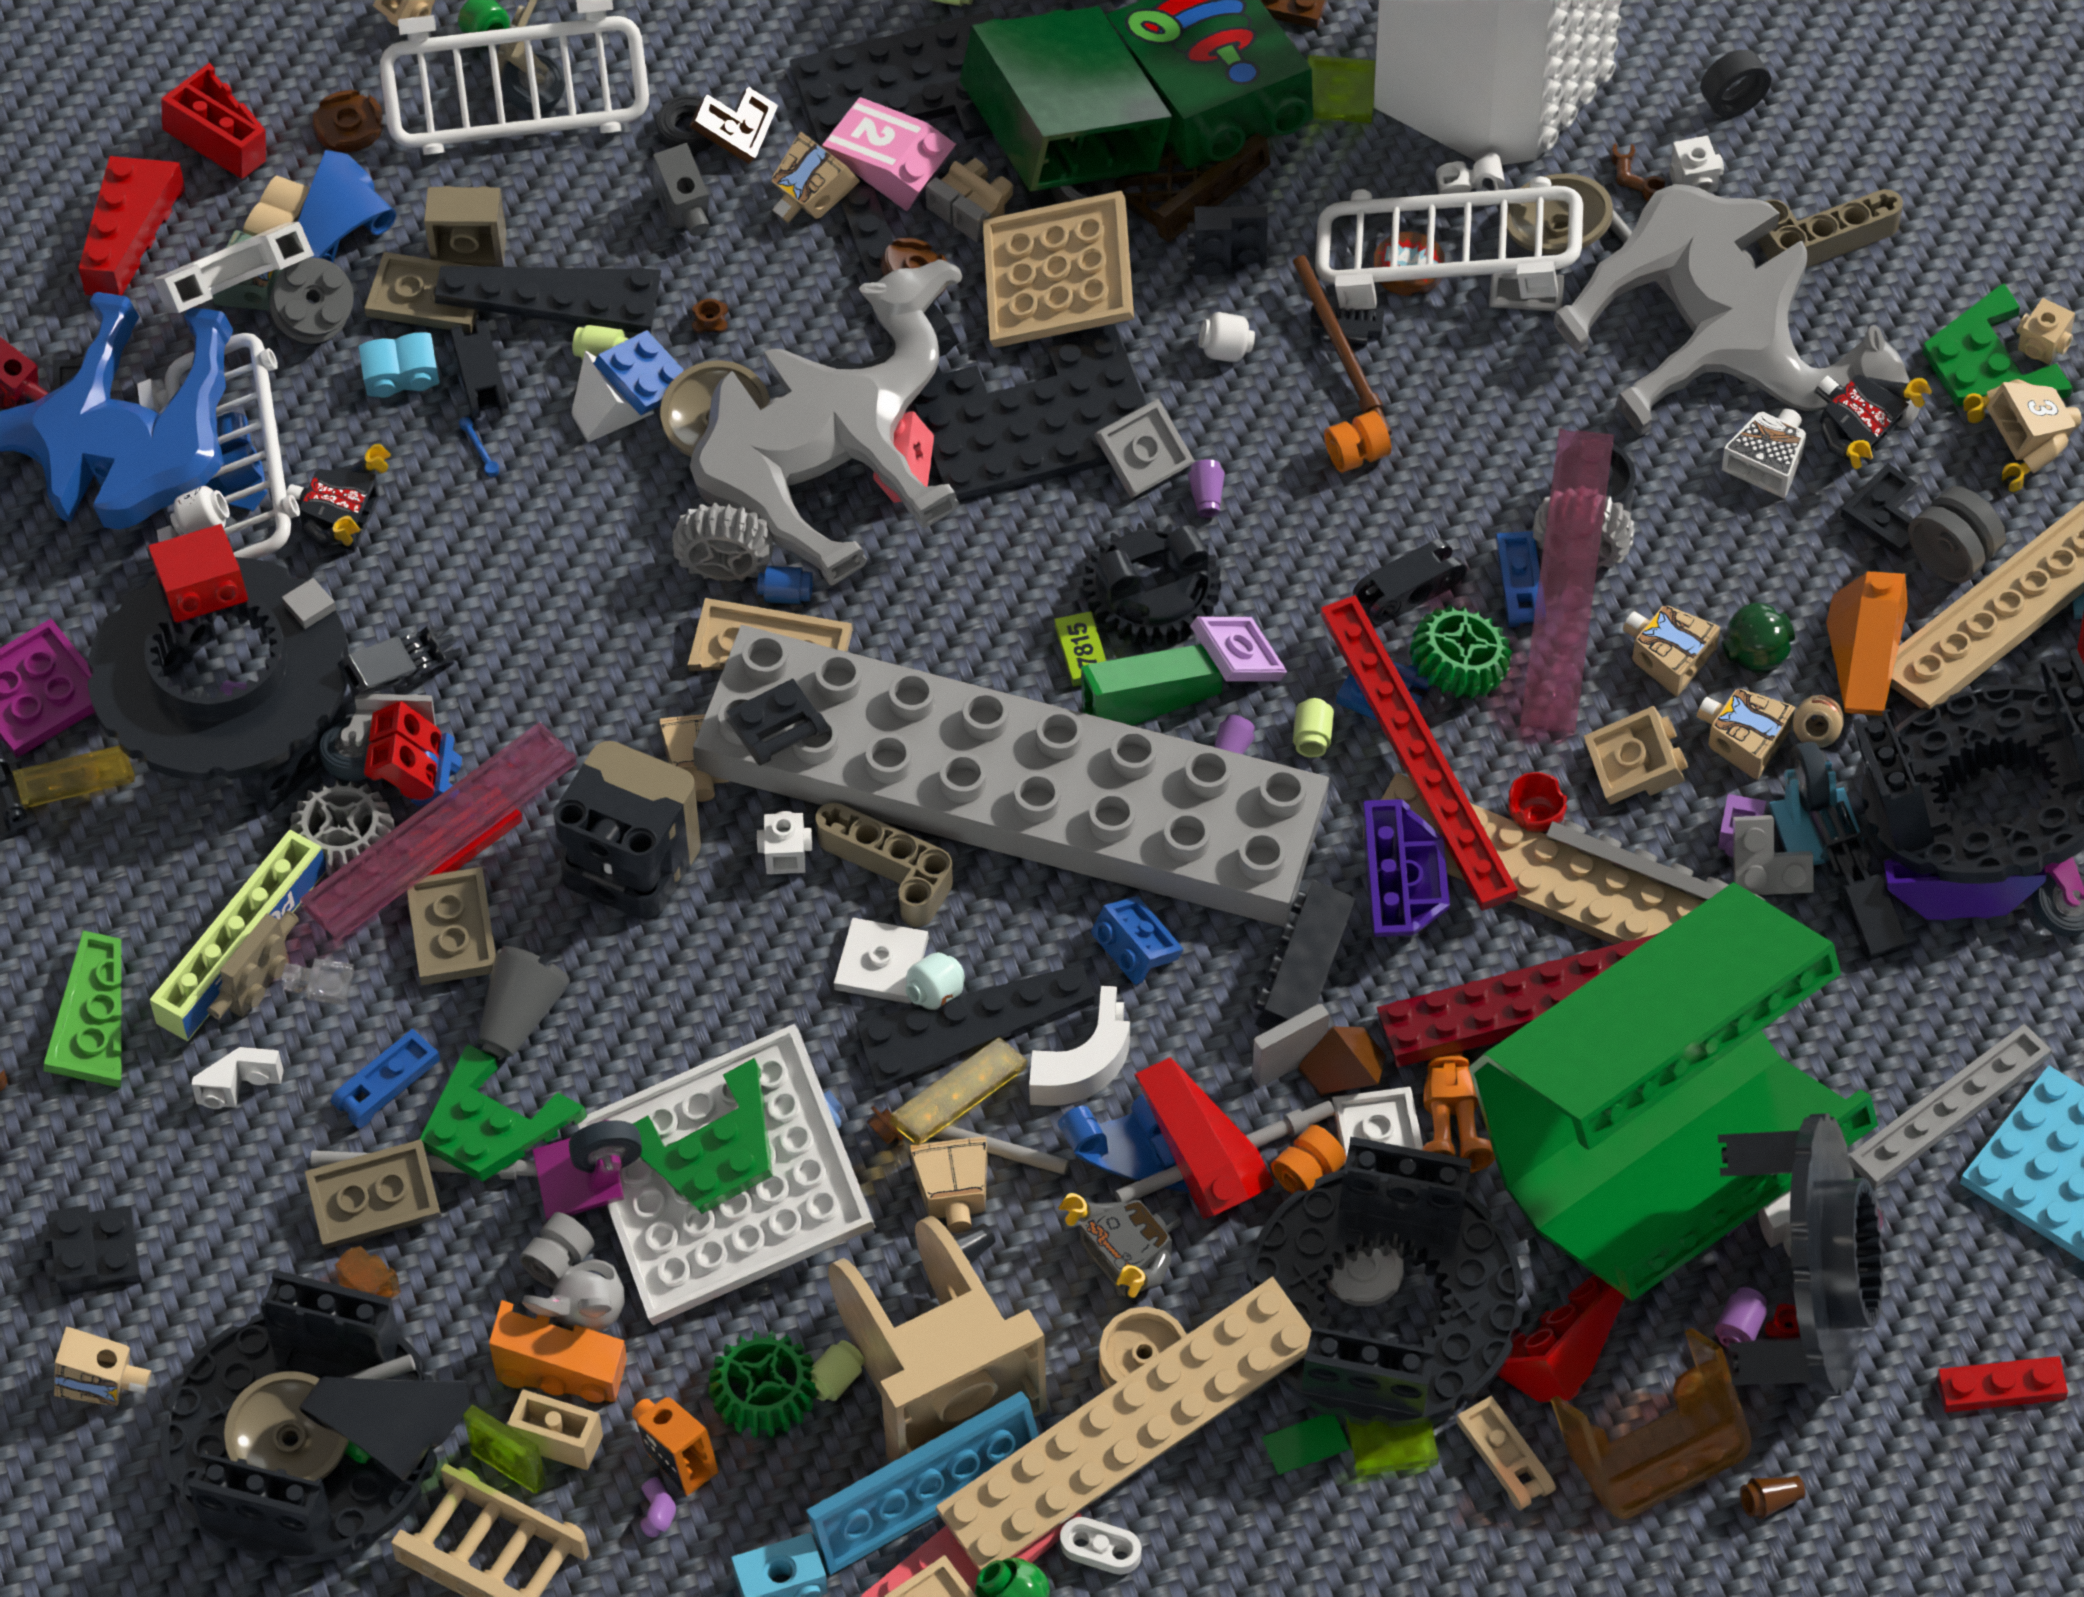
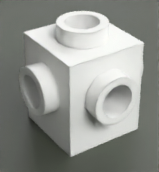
[1669,135,1724,192]
[757,811,812,874]

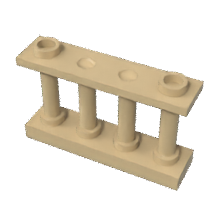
[391,1463,589,1597]

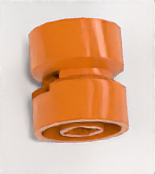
[1324,411,1392,473]
[1271,1125,1347,1194]

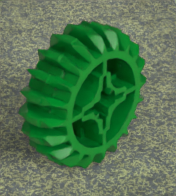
[1409,605,1512,700]
[708,1330,818,1438]

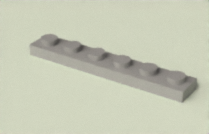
[1546,820,1766,901]
[1848,1024,2052,1189]

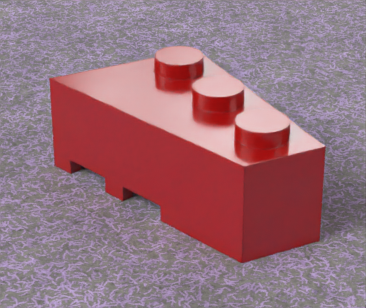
[161,62,266,179]

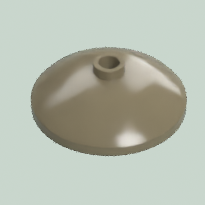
[1507,174,1613,255]
[660,360,770,457]
[224,1371,348,1482]

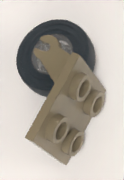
[491,0,565,113]

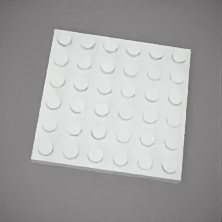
[578,1024,876,1325]

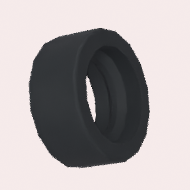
[1700,50,1772,117]

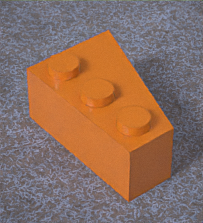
[489,1300,627,1403]

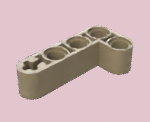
[1757,189,1903,268]
[815,803,953,927]

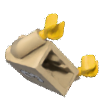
[1963,379,2082,492]

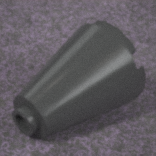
[477,946,570,1061]

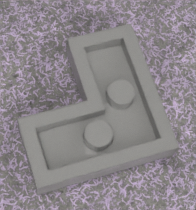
[1733,815,1814,895]

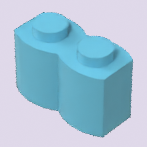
[359,332,440,398]

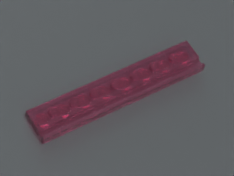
[1520,428,1614,733]
[300,722,577,942]

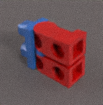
[364,701,462,808]

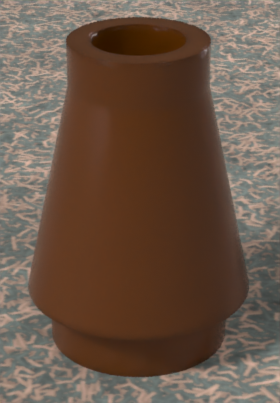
[1740,1475,1805,1519]

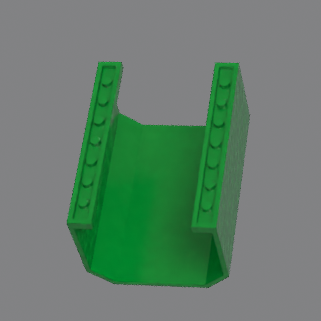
[1468,882,1878,1301]

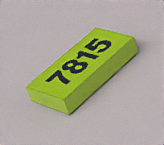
[1055,611,1106,687]

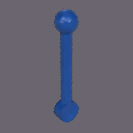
[458,416,500,477]

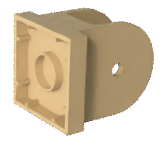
[828,1216,1047,1463]

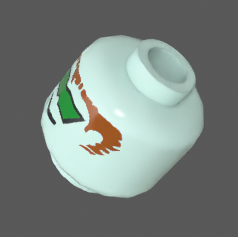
[905,952,965,1010]

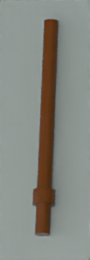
[1293,255,1392,436]

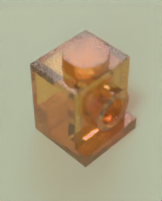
[335,1245,401,1299]

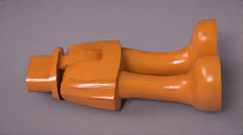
[1421,1051,1495,1173]

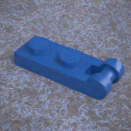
[1496,531,1546,628]
[330,1029,440,1128]

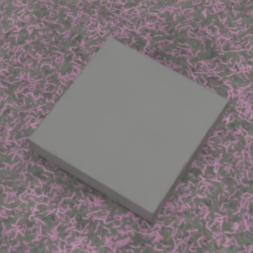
[1094,398,1195,499]
[1252,1003,1329,1088]

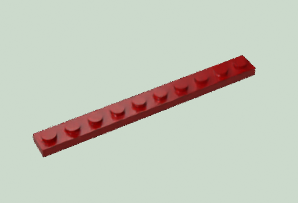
[1321,595,1518,911]

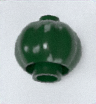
[1722,603,1795,672]

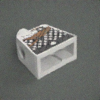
[1722,409,1806,499]

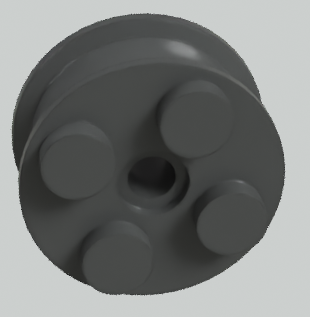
[269,257,354,344]

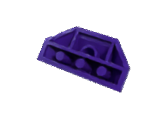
[1364,799,1450,937]
[1884,859,2046,921]

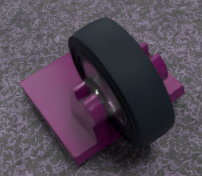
[2031,857,2084,937]
[533,1120,642,1221]

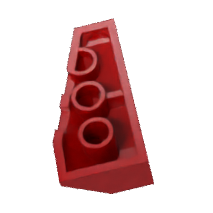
[1134,1057,1275,1219]
[1497,1274,1625,1403]

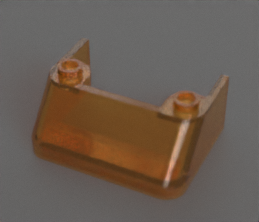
[1550,1328,1752,1519]

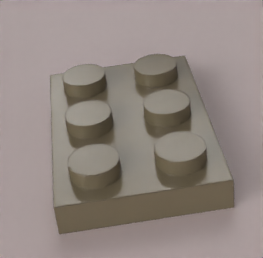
[365,252,479,333]
[405,867,496,985]
[305,1139,442,1250]

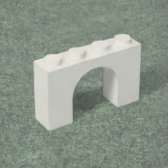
[152,221,314,313]

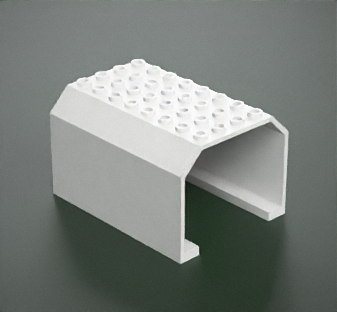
[1374,0,1622,165]

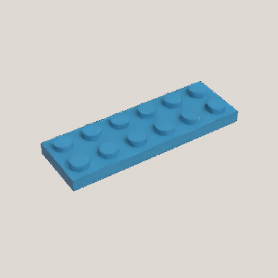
[806,1391,1039,1575]

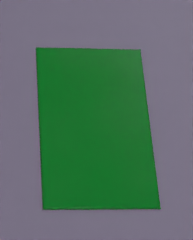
[1261,1414,1351,1475]

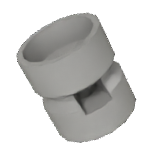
[519,1212,595,1289]

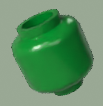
[458,0,510,47]

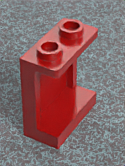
[148,524,248,622]

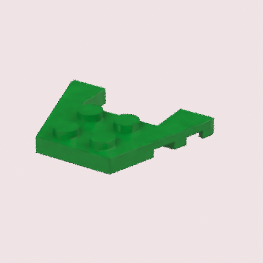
[1922,283,2073,406]
[420,1044,587,1182]
[633,1058,773,1214]

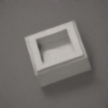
[282,578,336,629]

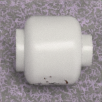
[1198,312,1255,362]
[170,486,230,534]

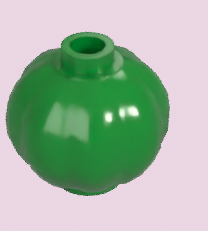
[974,1557,1050,1597]

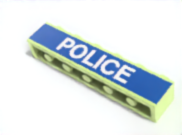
[150,830,326,1041]

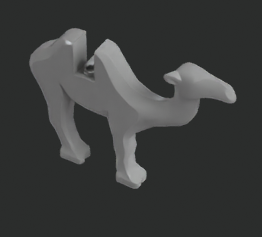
[1553,184,1920,436]
[690,260,962,585]

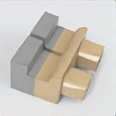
[925,158,1013,243]

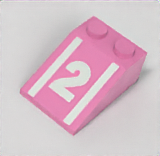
[821,97,956,211]

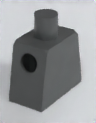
[653,143,710,236]

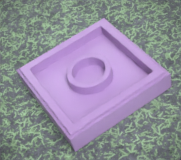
[1190,617,1287,681]

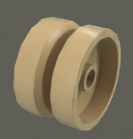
[1099,1306,1187,1390]

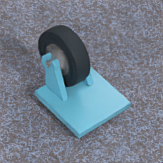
[1769,742,1864,865]

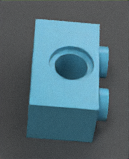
[731,1532,828,1597]

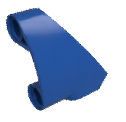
[298,150,397,263]
[205,412,267,512]
[1058,1094,1190,1193]

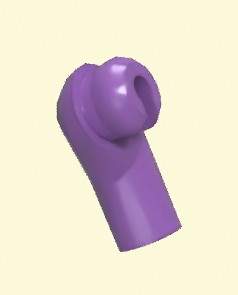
[640,1477,676,1538]

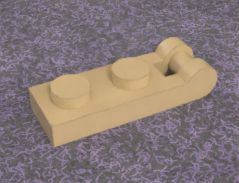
[1456,1395,1556,1511]

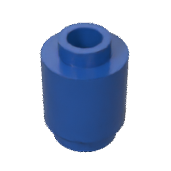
[757,565,813,605]

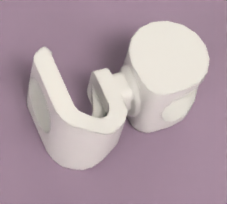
[1435,152,1505,194]

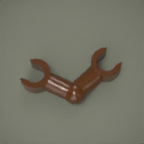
[1611,143,1666,202]

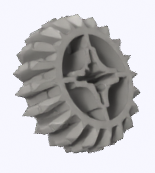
[1533,489,1635,570]
[672,503,774,582]
[290,779,395,878]

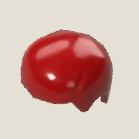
[1508,772,1567,833]

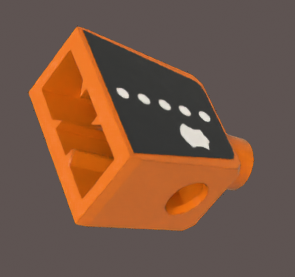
[632,1397,719,1496]

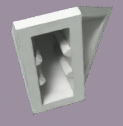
[571,350,654,442]

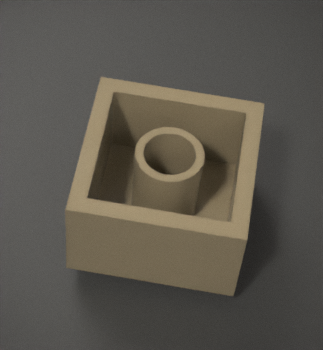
[424,186,507,267]

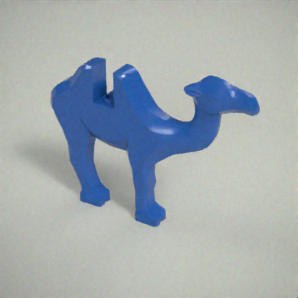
[0,292,233,529]

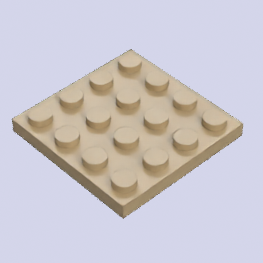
[983,191,1134,348]

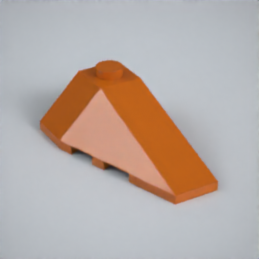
[1826,571,1908,716]

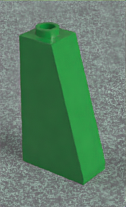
[1081,644,1223,726]

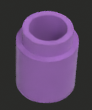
[1715,1287,1767,1349]

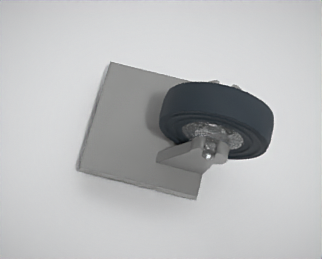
[320,693,437,781]

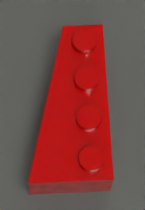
[78,156,186,296]

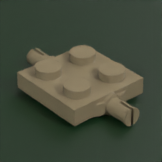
[207,911,299,1020]

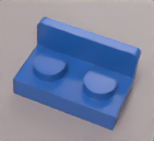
[1091,896,1184,985]

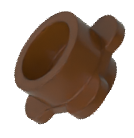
[692,298,728,333]
[866,1106,904,1145]

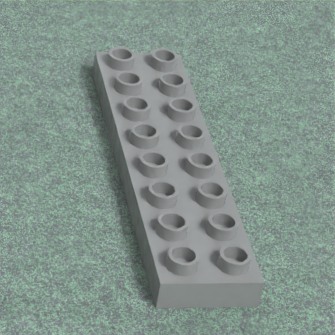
[693,625,1329,927]

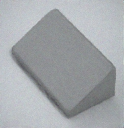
[1489,273,1564,312]

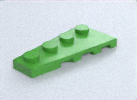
[44,931,121,1088]

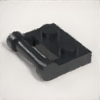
[726,678,828,766]

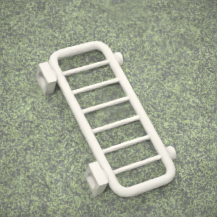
[380,0,649,154]
[1315,176,1583,311]
[137,333,300,559]

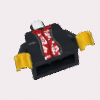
[1814,374,1932,469]
[286,444,391,552]

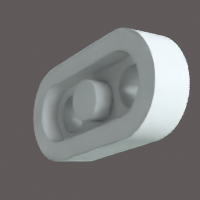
[1060,1517,1141,1575]

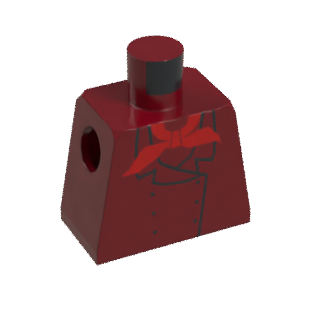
[0,336,49,410]

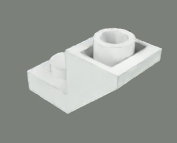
[191,1047,283,1109]

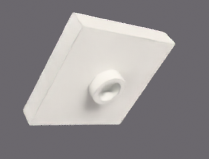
[834,918,929,1004]

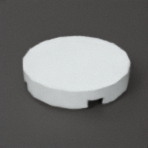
[1327,1249,1403,1306]

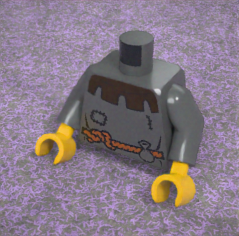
[1058,1193,1182,1298]

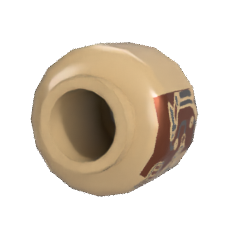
[1793,695,1844,748]

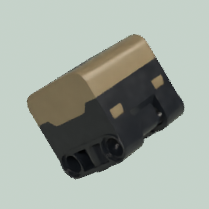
[553,741,701,920]

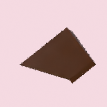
[1298,1026,1386,1098]

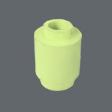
[572,325,628,361]
[1293,698,1334,758]
[810,1340,865,1401]

